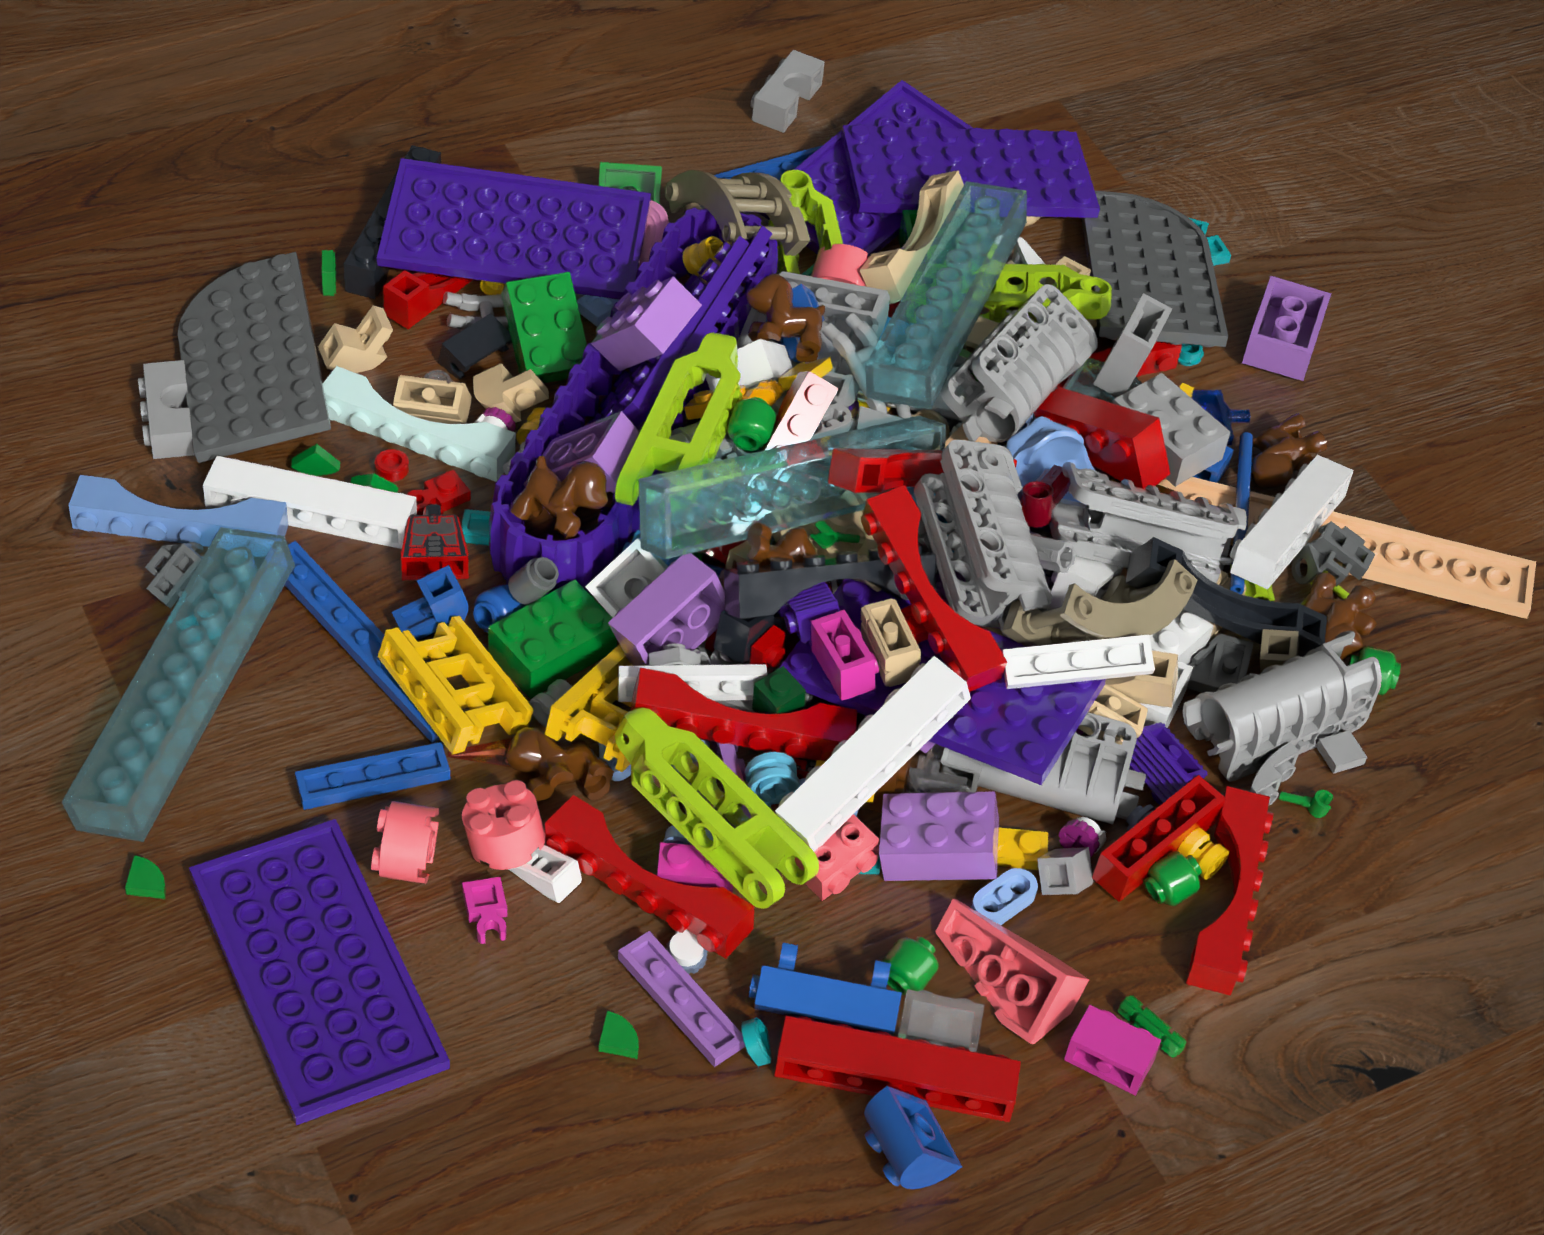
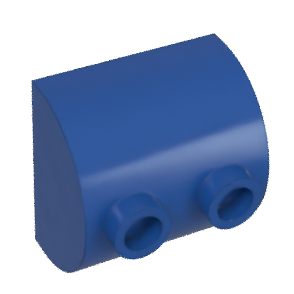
[864,1086,962,1189]

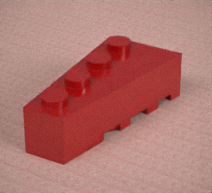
[1034,387,1170,489]

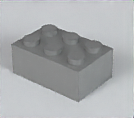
[1113,373,1230,487]

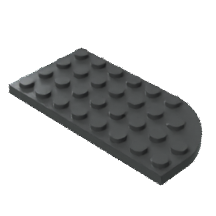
[1081,191,1228,347]
[178,252,331,463]

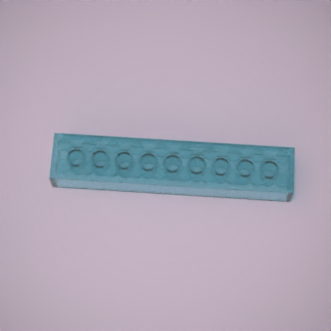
[865,181,1027,409]
[639,416,946,559]
[62,527,295,842]

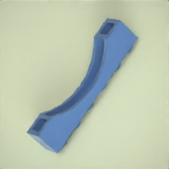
[69,475,288,555]

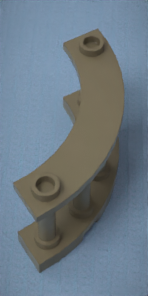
[665,170,810,256]
[1002,559,1197,647]

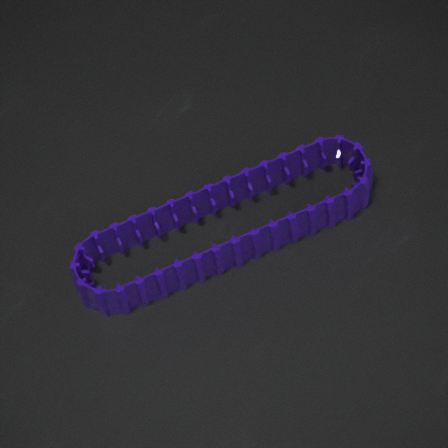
[489,208,778,598]

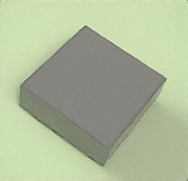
[1316,730,1367,774]

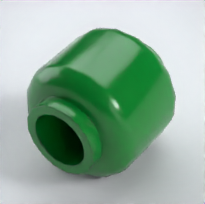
[727,397,776,451]
[1348,646,1401,695]
[1144,850,1202,906]
[882,936,939,995]

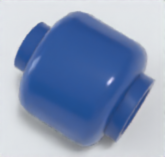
[473,585,525,633]

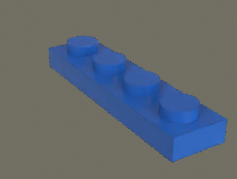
[295,742,451,810]

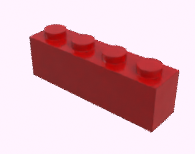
[1092,775,1226,902]

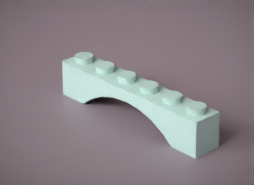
[323,366,516,482]

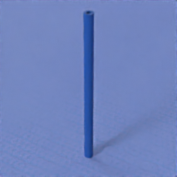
[1230,432,1253,594]

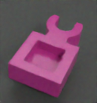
[462,877,507,944]

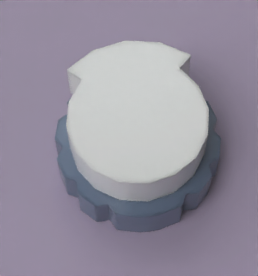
[666,929,707,974]

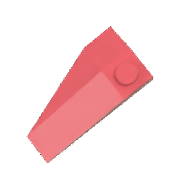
[935,899,1089,1044]

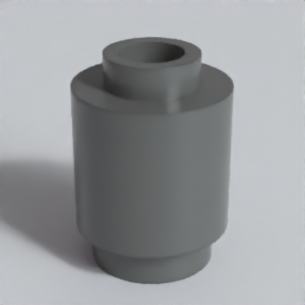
[508,557,559,605]

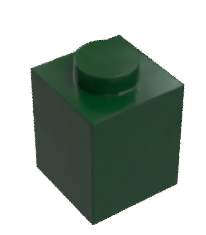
[752,666,806,714]

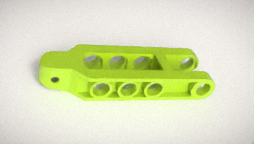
[768,170,843,274]
[901,263,1112,327]
[615,333,743,518]
[615,708,819,909]

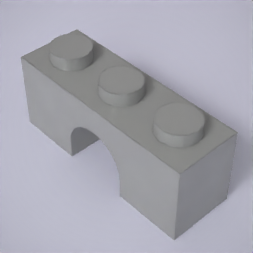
[750,50,825,133]
[138,360,194,459]

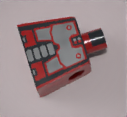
[401,504,469,581]

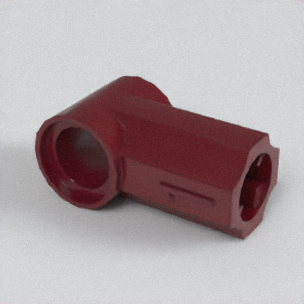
[1021,465,1071,527]

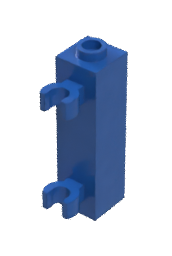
[749,943,902,1036]

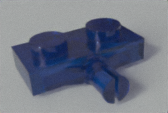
[1191,390,1251,445]

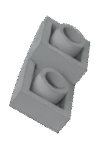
[1250,742,1300,806]

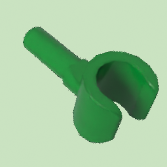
[810,521,860,549]
[1279,790,1333,818]

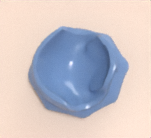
[1006,416,1095,533]

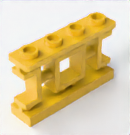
[377,616,534,755]
[545,644,634,772]

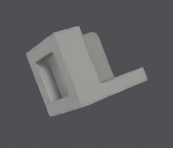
[1037,847,1093,895]

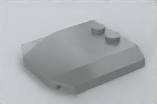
[737,271,890,408]

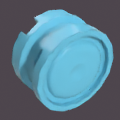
[745,752,800,808]

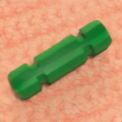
[1118,995,1187,1058]

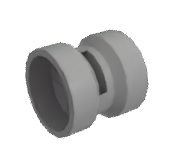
[529,679,572,727]

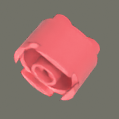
[811,244,868,287]
[462,780,545,870]
[371,801,439,884]

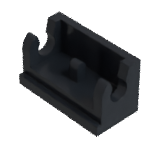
[438,313,512,380]

